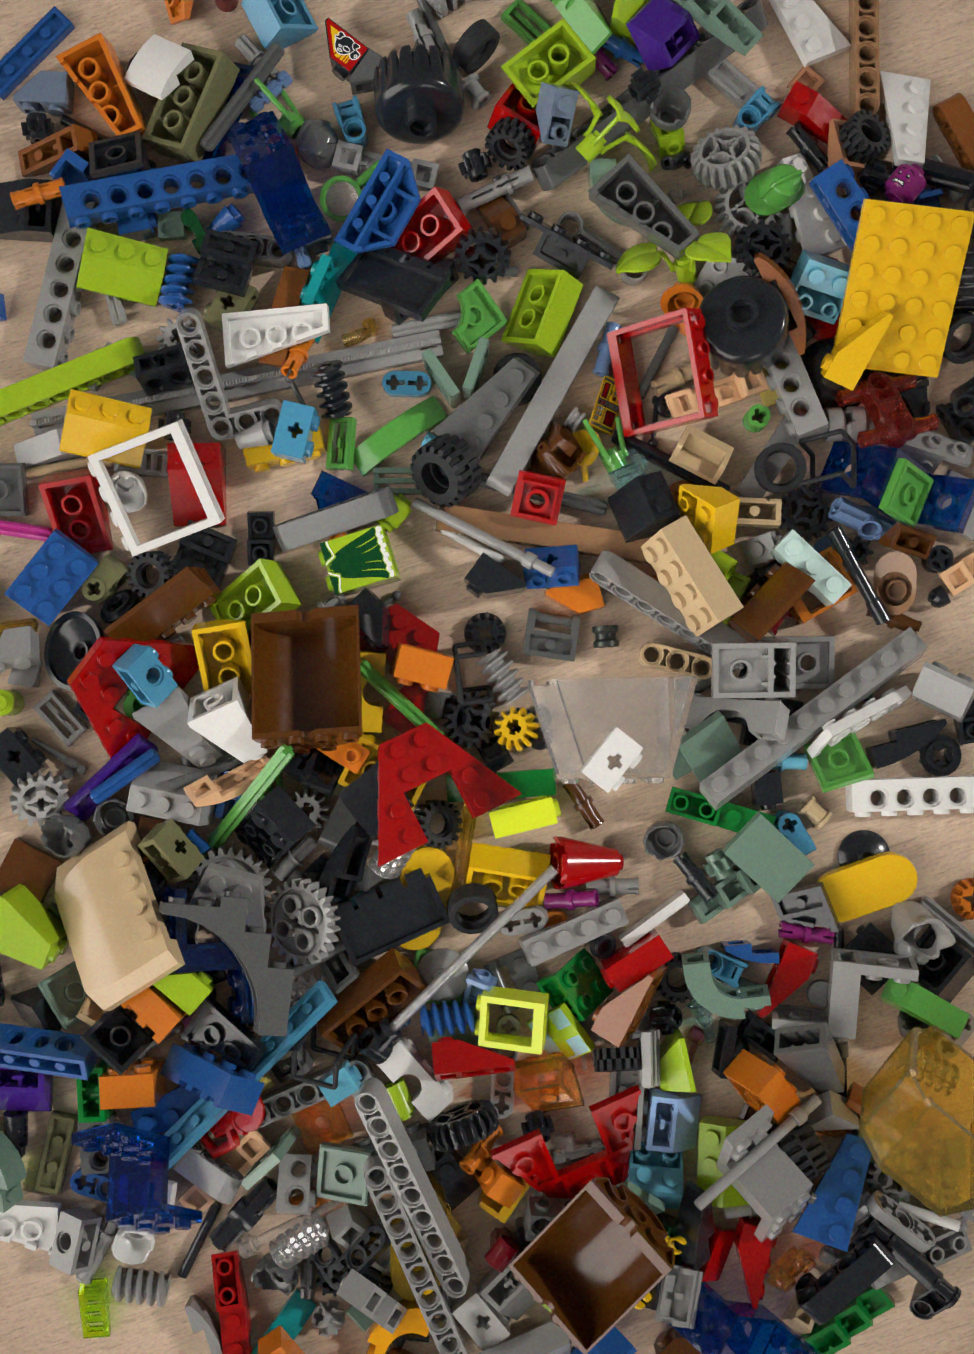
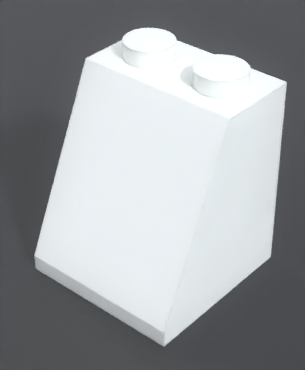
[187,676,268,763]

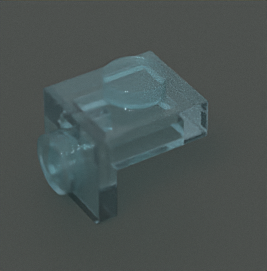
[608,448,648,490]

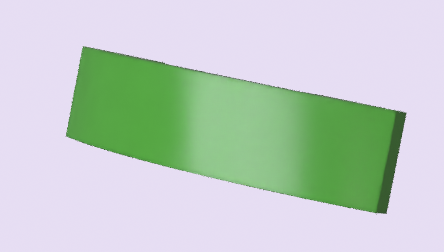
[354,396,448,477]

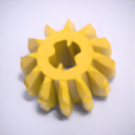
[494,706,539,752]

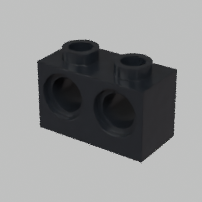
[133,343,194,396]

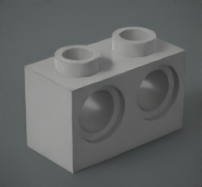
[275,1154,318,1215]

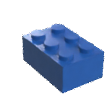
[4,528,99,626]

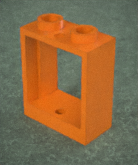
[789,546,858,625]

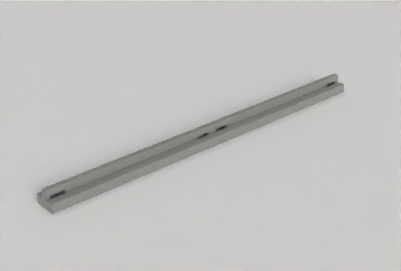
[30,330,444,436]

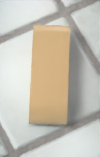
[637,643,712,680]

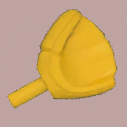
[572,428,601,482]

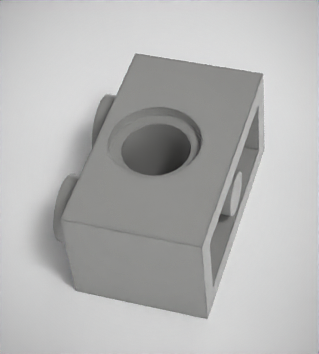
[49,1207,102,1276]

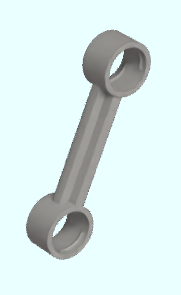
[558,211,648,286]

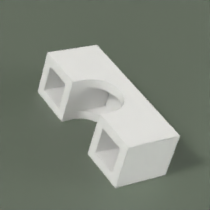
[377,1037,454,1122]

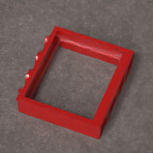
[607,307,719,437]

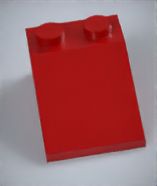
[487,83,541,150]
[390,186,475,264]
[167,443,227,527]
[38,468,114,554]

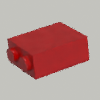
[600,929,674,993]

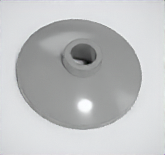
[417,948,469,1001]

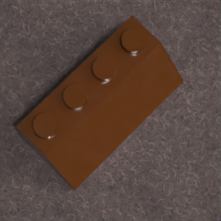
[103,566,222,641]
[317,947,429,1055]

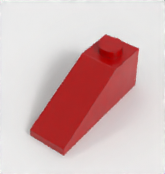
[777,80,847,145]
[755,938,819,1018]
[431,1037,516,1081]

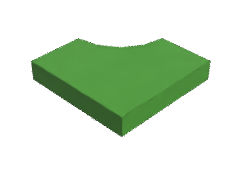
[452,279,508,354]

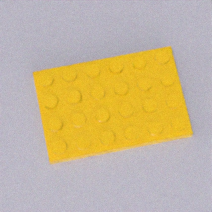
[833,198,974,378]

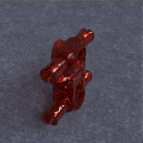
[836,372,939,449]

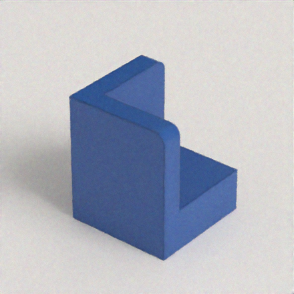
[49,148,92,185]

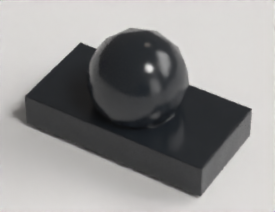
[711,1019,750,1079]

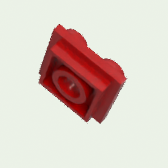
[510,469,566,526]

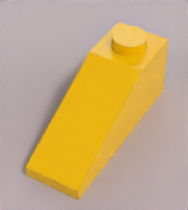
[820,310,894,391]

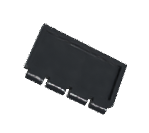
[336,247,452,322]
[334,867,450,966]

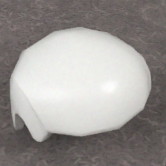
[110,471,147,513]
[111,1221,156,1265]

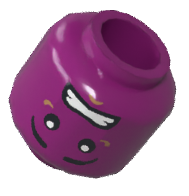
[885,164,926,204]

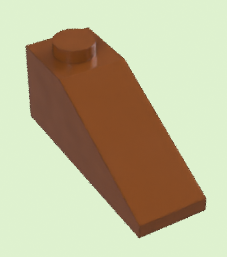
[18,124,98,178]

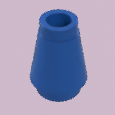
[206,203,246,232]

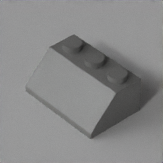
[126,761,221,826]

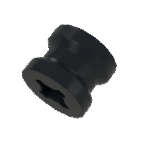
[921,545,954,573]

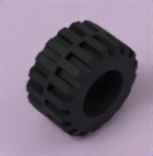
[410,434,482,508]
[767,1121,831,1180]

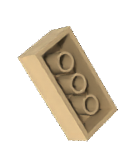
[640,515,744,637]

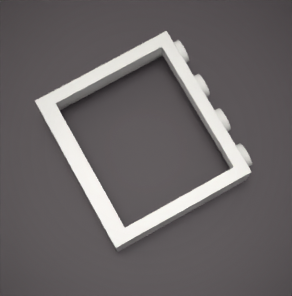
[87,419,225,556]

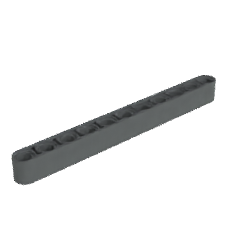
[531,0,768,191]

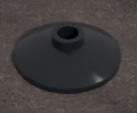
[837,830,890,867]

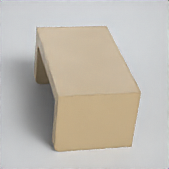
[669,424,734,484]

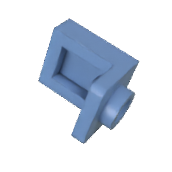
[463,968,498,1005]

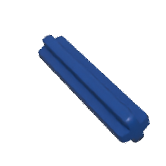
[90,748,161,804]

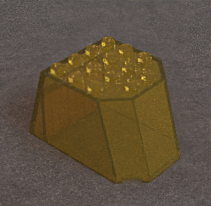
[859,1025,974,1217]

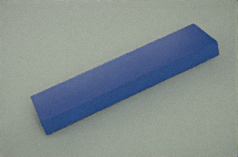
[0,6,75,101]

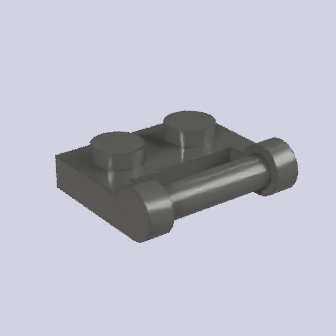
[522,608,581,662]
[483,948,542,1015]

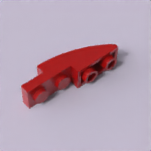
[211,1250,252,1354]

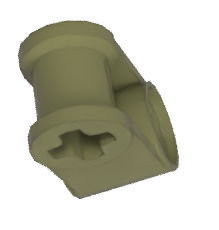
[82,553,131,604]

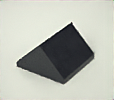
[89,130,151,180]
[81,1005,155,1076]

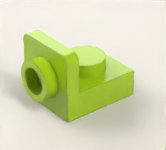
[650,119,685,159]

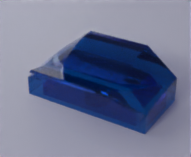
[311,470,368,509]

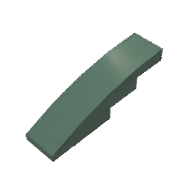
[672,0,764,56]
[688,867,761,924]

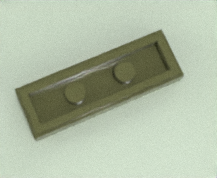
[34,1110,78,1196]

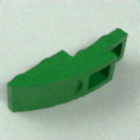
[665,786,776,833]

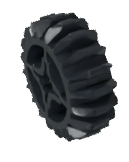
[427,1099,499,1152]

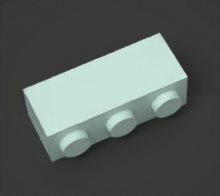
[768,529,852,607]

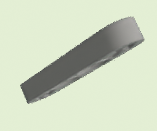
[490,1013,520,1119]

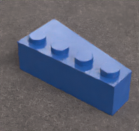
[160,1042,265,1115]
[791,1134,874,1252]

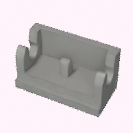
[655,1264,703,1329]

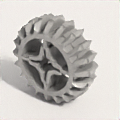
[690,124,762,190]
[713,172,783,241]

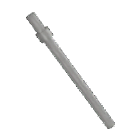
[412,498,556,577]
[694,1094,822,1211]

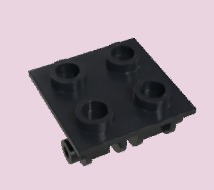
[843,922,897,995]

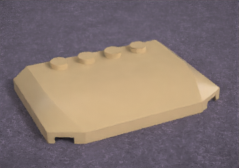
[54,821,185,1011]

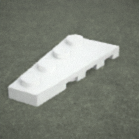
[777,153,847,256]
[222,303,331,369]
[807,685,912,759]

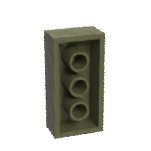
[142,42,240,163]

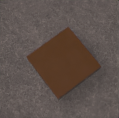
[0,838,64,903]

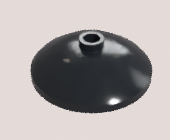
[795,338,872,411]
[44,611,104,690]

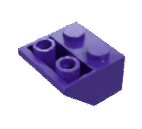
[626,0,701,71]
[0,1067,53,1111]

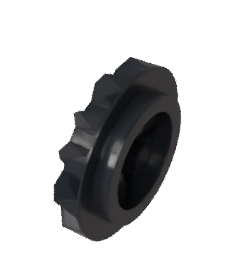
[100,589,139,624]
[464,612,506,654]
[918,734,962,776]

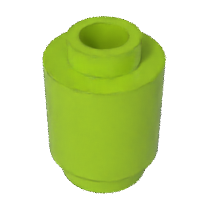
[376,494,412,533]

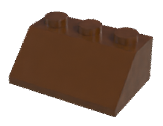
[727,562,815,642]

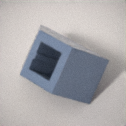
[13,71,75,116]
[536,82,579,147]

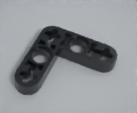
[299,1220,391,1290]

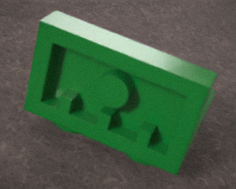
[536,948,613,1022]

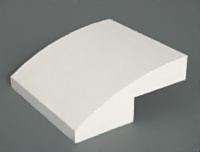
[124,34,194,100]

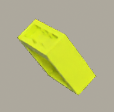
[489,795,561,839]
[474,986,549,1055]

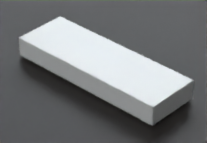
[618,890,690,947]

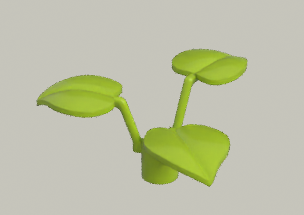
[564,82,657,172]
[616,200,732,283]

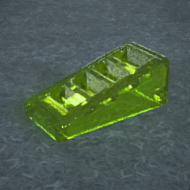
[77,1278,111,1339]

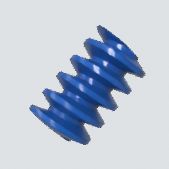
[158,253,200,312]
[420,998,475,1037]

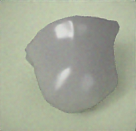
[891,901,956,965]

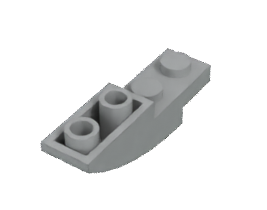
[871,1224,972,1290]

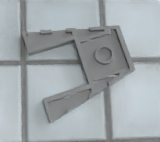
[171,862,269,970]

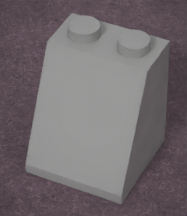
[132,687,223,768]

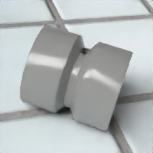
[823,406,867,442]

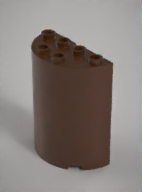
[251,605,363,753]
[508,1177,675,1354]

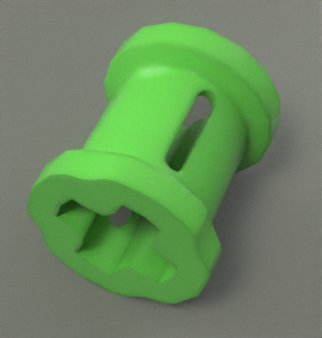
[743,404,771,433]

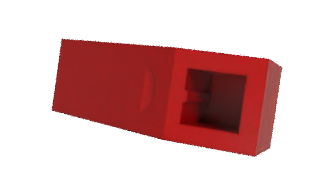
[734,1216,777,1309]

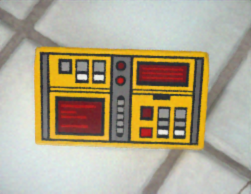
[589,375,620,436]

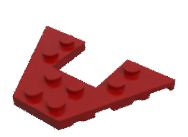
[360,603,440,734]
[67,637,199,759]
[377,722,521,867]
[490,1085,641,1199]

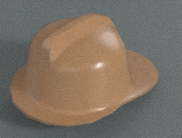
[873,551,917,615]

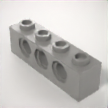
[763,333,829,444]

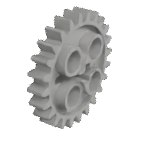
[185,845,273,928]
[265,878,341,966]

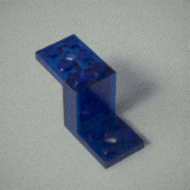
[226,111,331,255]
[816,441,974,534]
[162,886,253,1024]
[71,1122,202,1235]
[669,1282,821,1354]

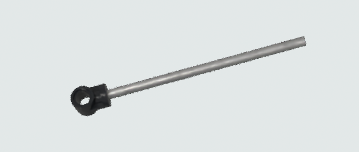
[356,865,558,1064]

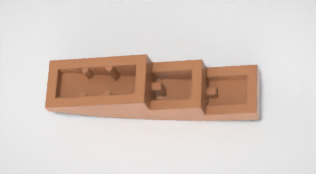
[828,119,865,230]

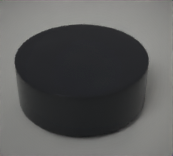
[590,933,616,960]

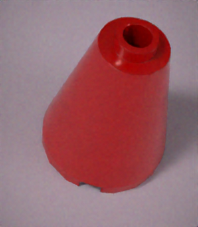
[549,836,624,890]

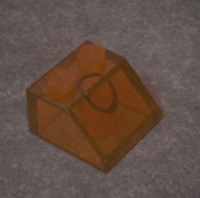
[513,1052,584,1112]

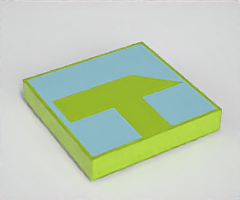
[526,1002,596,1067]

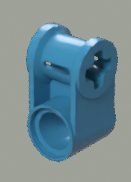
[733,86,782,133]
[332,95,369,149]
[773,809,816,856]
[696,946,749,987]

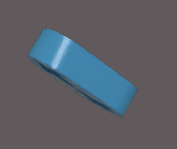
[382,371,432,398]

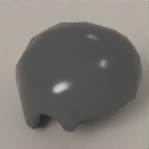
[650,87,691,132]
[93,797,135,836]
[643,821,684,861]

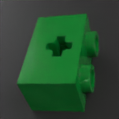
[76,1060,114,1123]

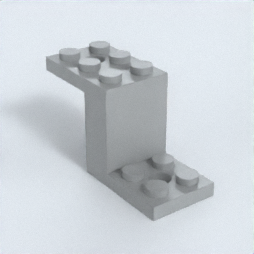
[711,635,835,698]
[772,947,919,1042]
[716,1104,813,1243]

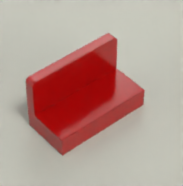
[682,1224,736,1282]

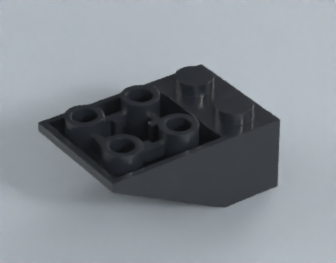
[0,178,62,242]
[234,785,315,869]

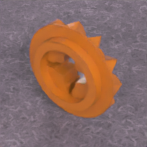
[950,878,974,920]

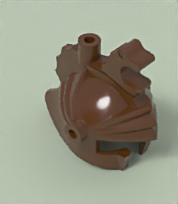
[527,421,587,499]

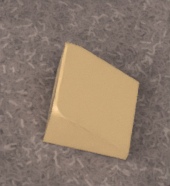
[780,1294,814,1334]

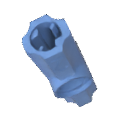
[828,497,896,541]

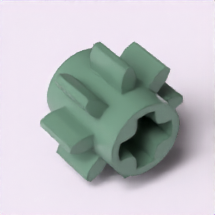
[702,848,735,881]

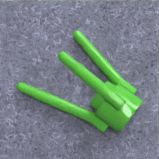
[249,78,305,140]
[581,416,629,473]

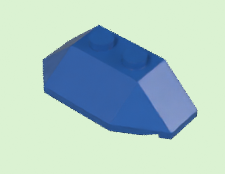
[334,149,421,254]

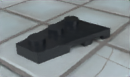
[180,995,268,1071]

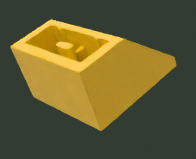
[677,484,740,554]

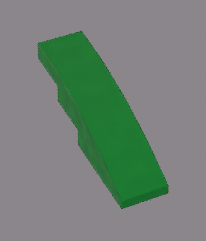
[445,768,556,802]
[791,1285,895,1354]

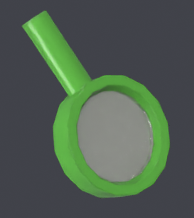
[320,160,379,223]

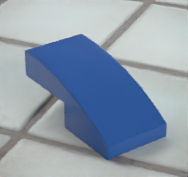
[720,940,779,964]

